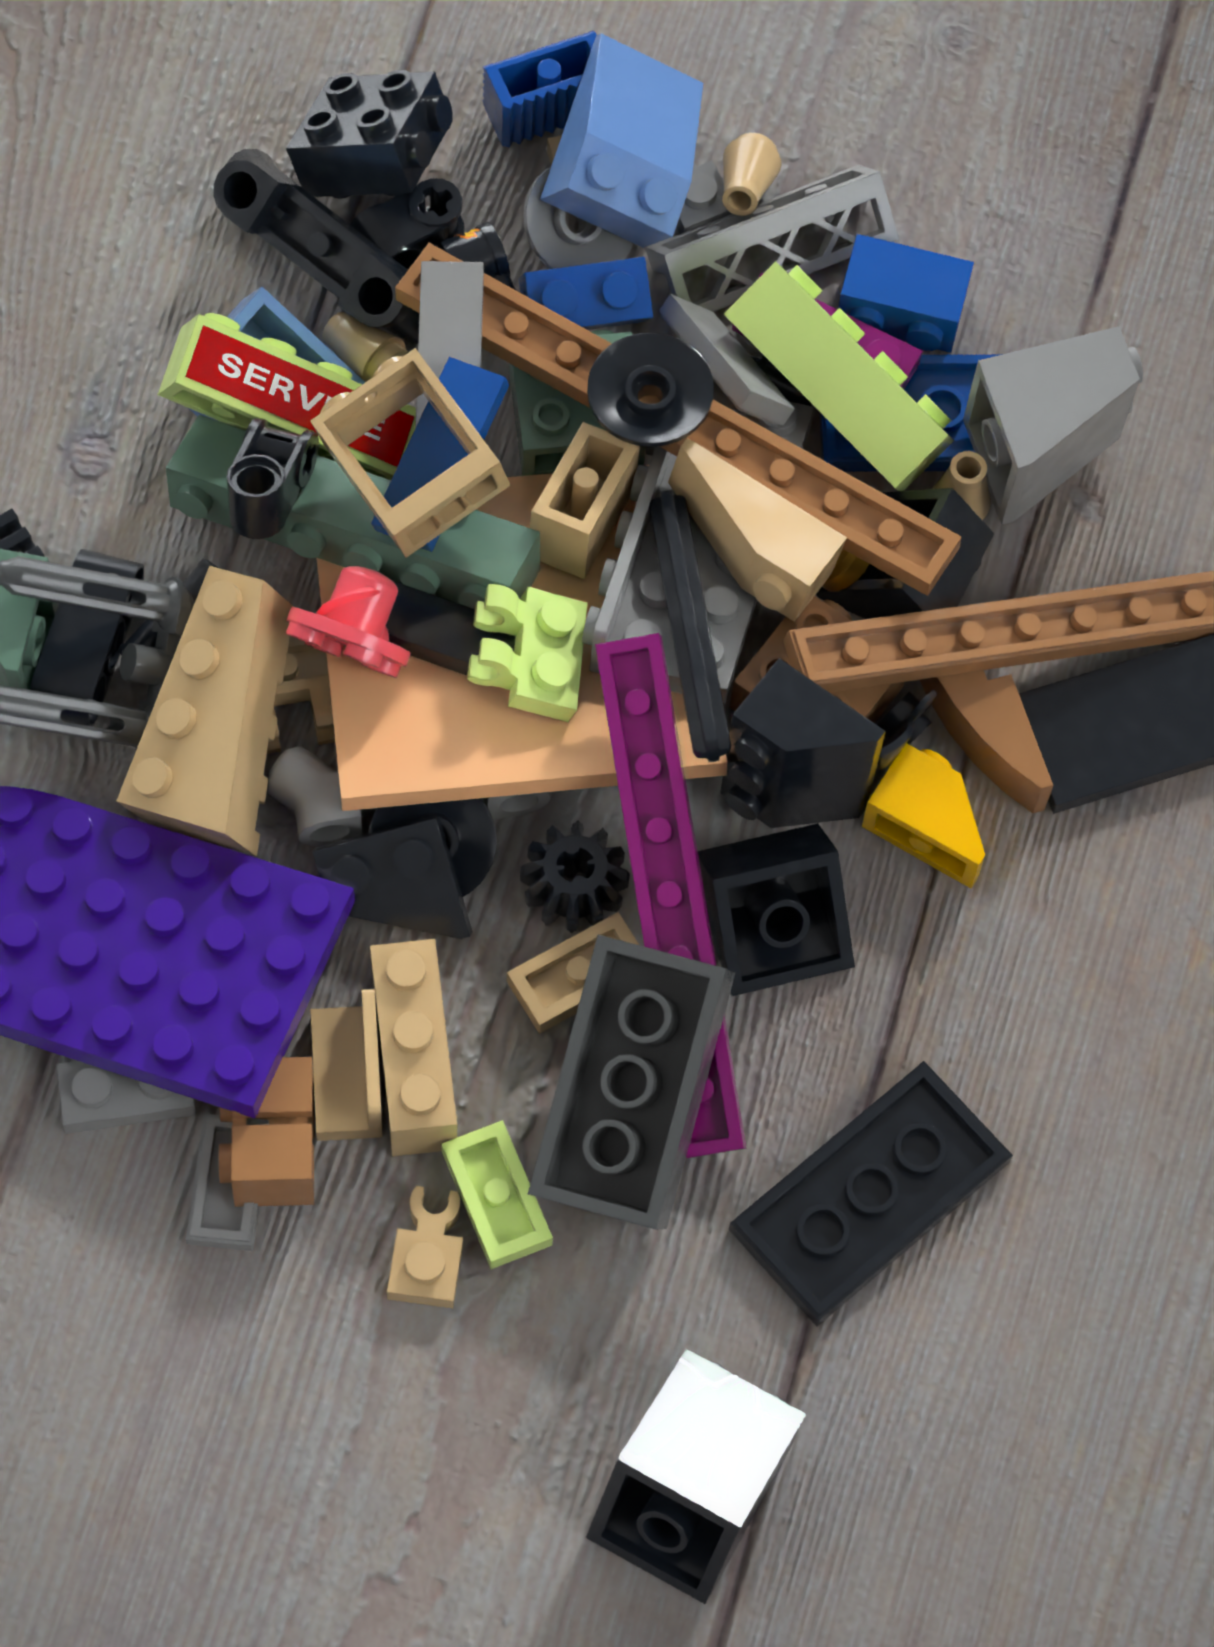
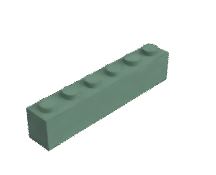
[165,415,540,609]

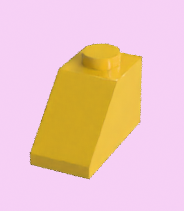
[862,744,985,889]

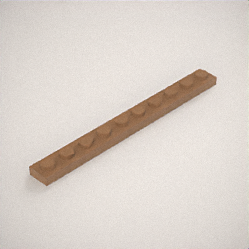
[395,243,962,596]

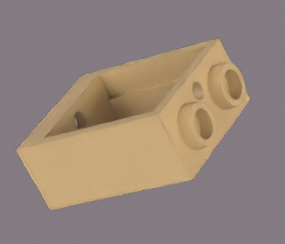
[311,348,510,558]

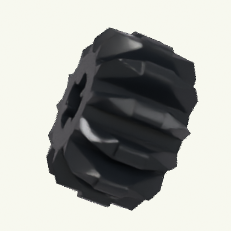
[520,820,630,934]

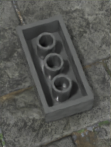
[528,935,735,1230]

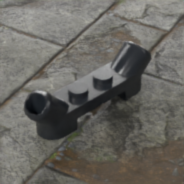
[213,149,419,344]

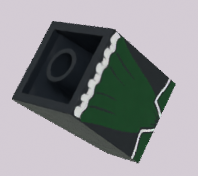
[585,1349,806,1604]

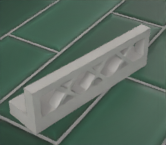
[645,165,899,312]

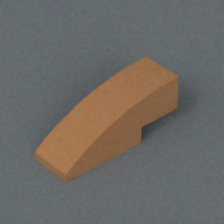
[920,670,1053,813]

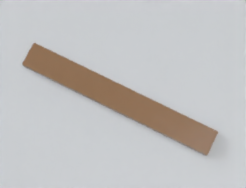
[783,571,1214,693]

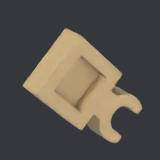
[387,1186,463,1309]

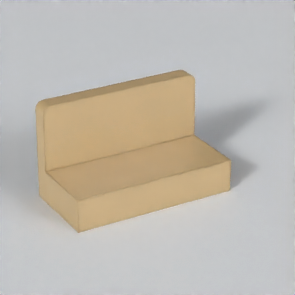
[310,989,382,1141]

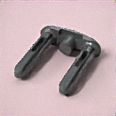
[0,556,195,750]

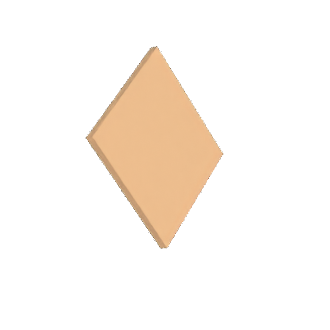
[316,465,727,811]

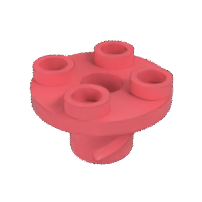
[286,566,411,678]

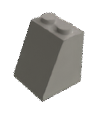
[963,326,1143,525]

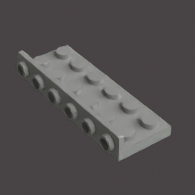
[582,383,814,705]

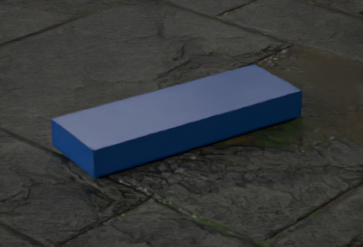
[371,357,509,552]

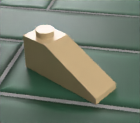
[668,438,847,622]

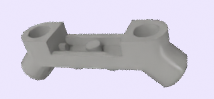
[267,746,551,847]

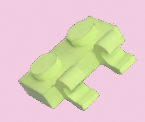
[467,584,587,722]

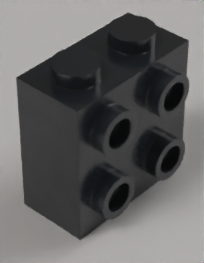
[286,70,453,199]

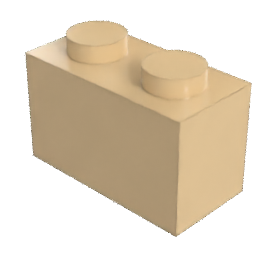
[530,422,640,579]

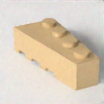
[116,566,294,856]

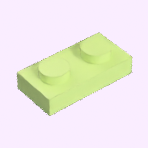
[441,1120,553,1269]

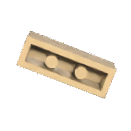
[370,939,457,1157]

